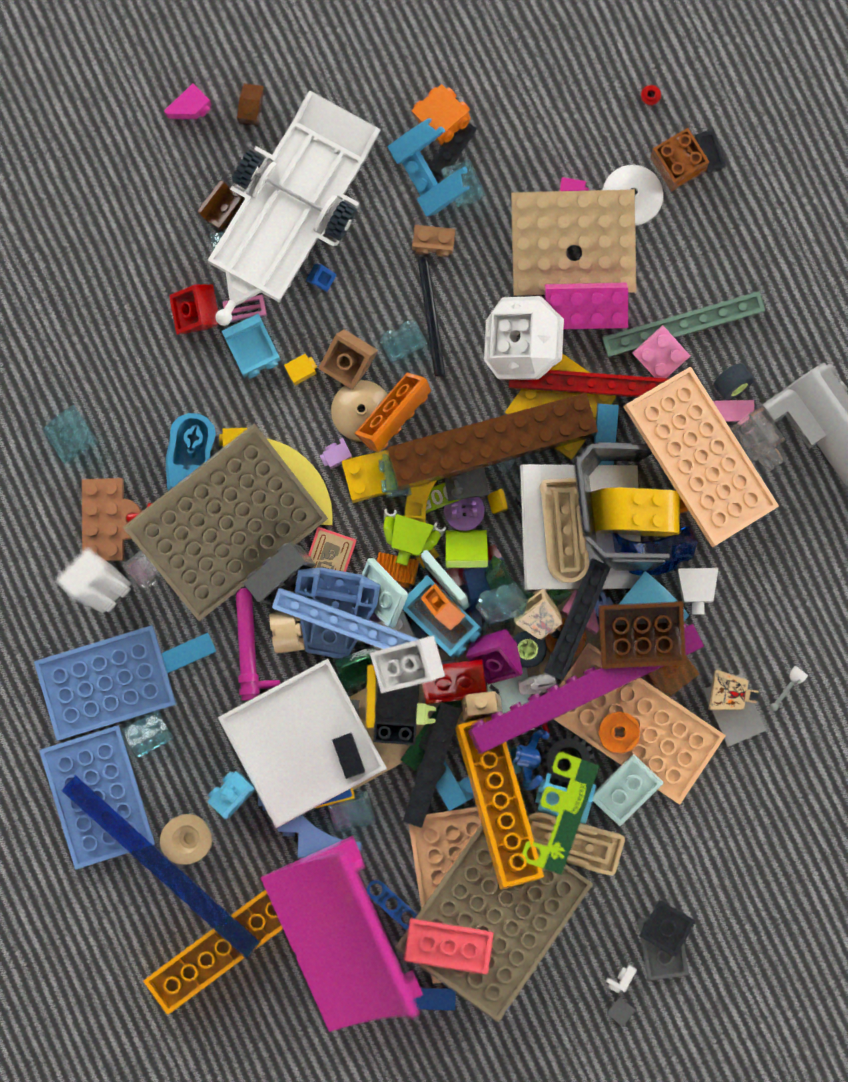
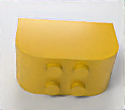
[591,488,680,537]

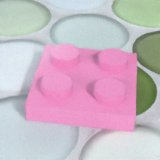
[633,325,690,378]

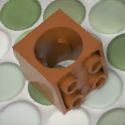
[650,128,709,192]

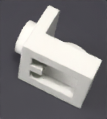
[606,965,636,993]

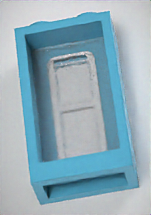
[402,575,482,659]

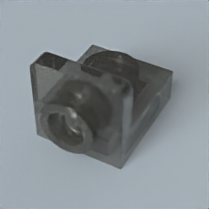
[482,614,515,636]

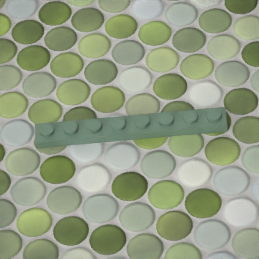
[602,291,765,358]

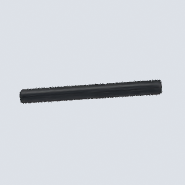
[418,257,445,377]

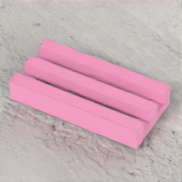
[223,294,267,322]

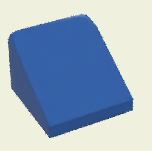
[306,263,337,292]

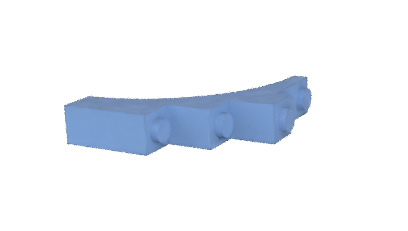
[258,795,361,858]

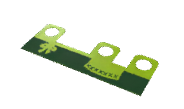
[521,752,600,875]

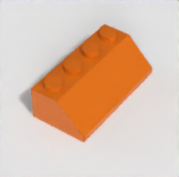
[354,373,431,453]

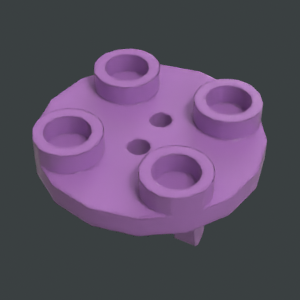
[444,497,485,531]

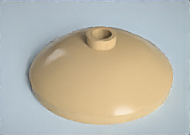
[331,380,388,442]

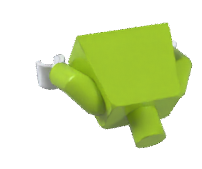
[383,509,446,566]

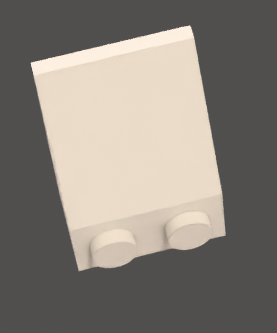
[370,636,445,693]

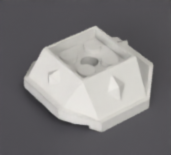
[484,296,564,380]

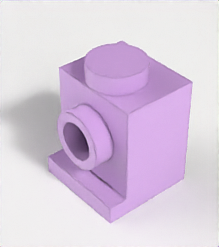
[320,438,352,469]

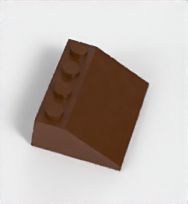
[598,601,686,669]

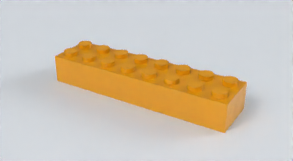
[455,717,544,890]
[143,889,283,1015]

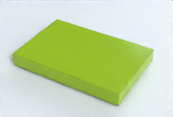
[446,530,488,568]

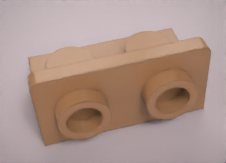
[412,225,455,257]

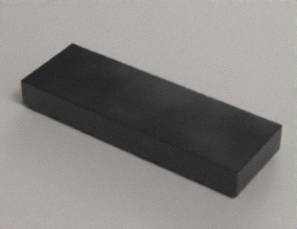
[428,123,478,179]

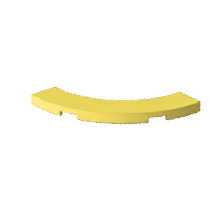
[266,438,333,526]

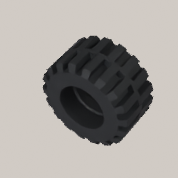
[542,734,595,787]

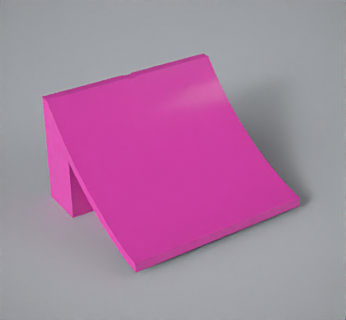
[261,836,423,1032]

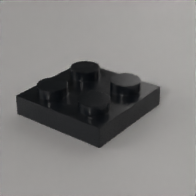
[639,900,696,957]

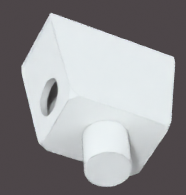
[677,568,718,615]

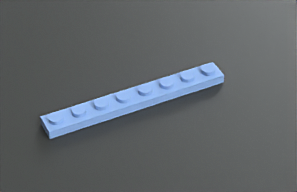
[272,588,418,649]

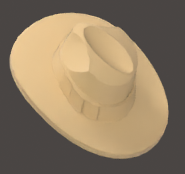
[160,814,212,864]

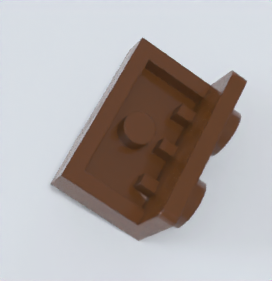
[197,180,245,231]

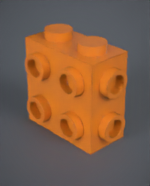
[411,84,471,145]

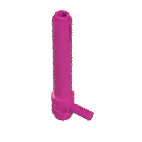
[236,588,280,701]

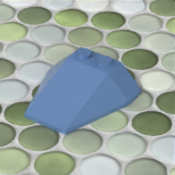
[295,567,380,660]

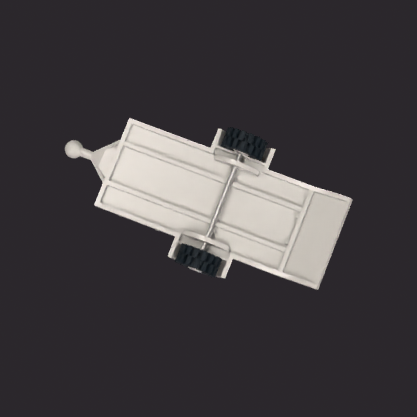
[208,91,381,326]

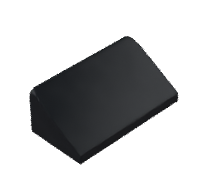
[332,732,366,779]

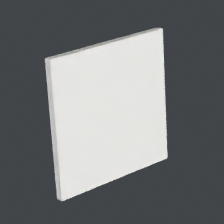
[520,465,642,590]
[218,659,387,828]

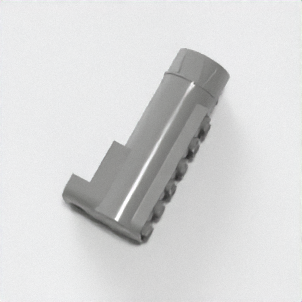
[761,362,848,488]

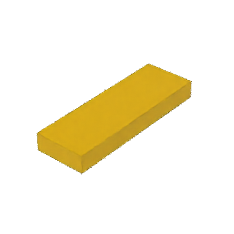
[366,664,376,728]

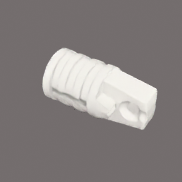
[518,674,556,695]

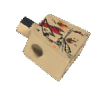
[513,589,562,639]
[708,670,759,710]
[461,692,503,722]

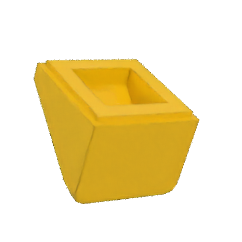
[488,489,508,514]

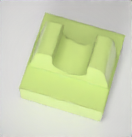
[416,703,436,725]

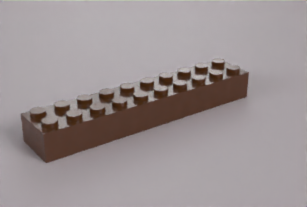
[387,393,598,491]

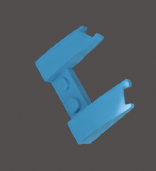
[387,118,470,217]
[436,743,521,811]

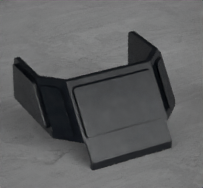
[573,442,671,571]

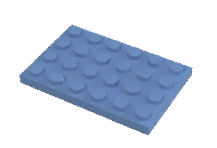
[34,625,176,741]
[39,725,155,870]

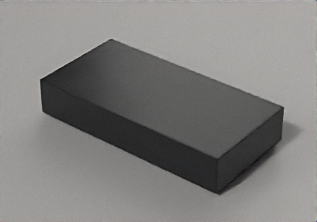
[694,129,727,174]

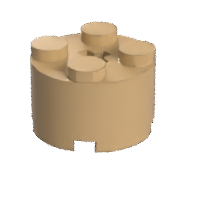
[269,611,305,653]

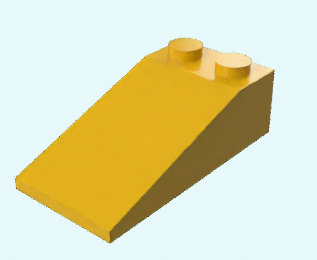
[342,450,408,503]

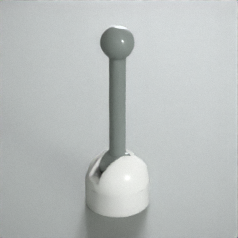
[770,666,808,711]

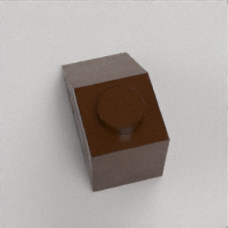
[237,83,264,126]

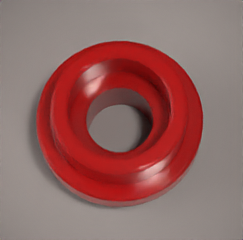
[641,85,661,105]

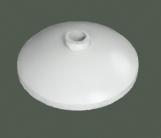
[603,165,663,226]

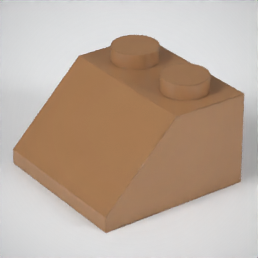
[318,329,378,390]

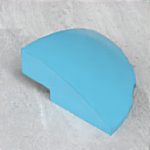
[619,571,689,621]

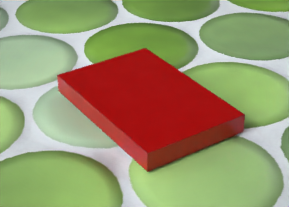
[422,660,487,704]

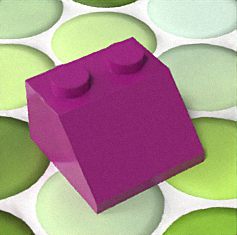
[466,629,523,685]

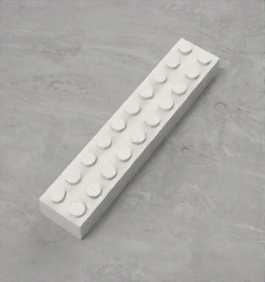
[57,548,132,613]

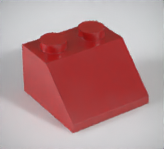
[169,284,219,335]

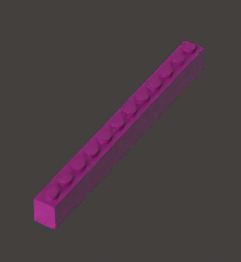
[469,623,704,754]

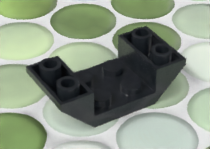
[373,684,420,745]

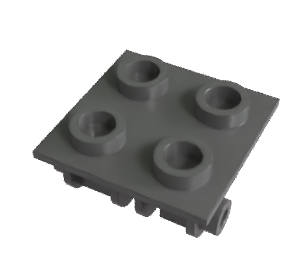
[445,467,489,501]

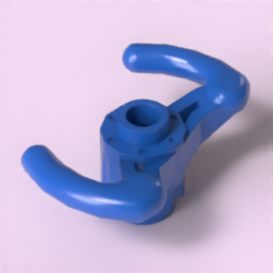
[510,730,549,790]

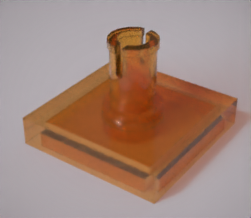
[648,656,700,697]

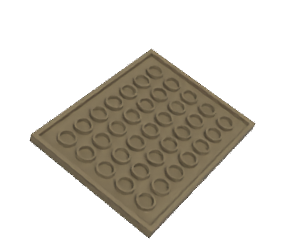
[123,424,328,621]
[395,823,593,1022]

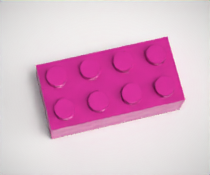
[545,283,628,329]

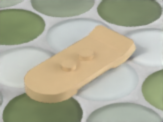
[539,478,589,583]
[527,812,625,875]

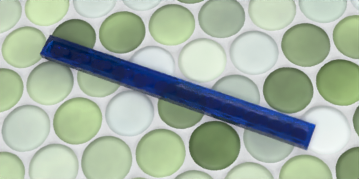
[61,775,261,958]

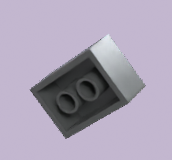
[243,543,316,605]

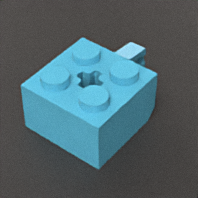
[207,771,256,819]

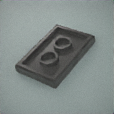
[638,917,689,981]

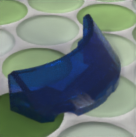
[612,526,698,576]

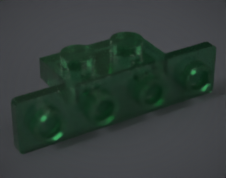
[335,646,377,691]

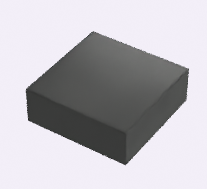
[606,997,636,1027]

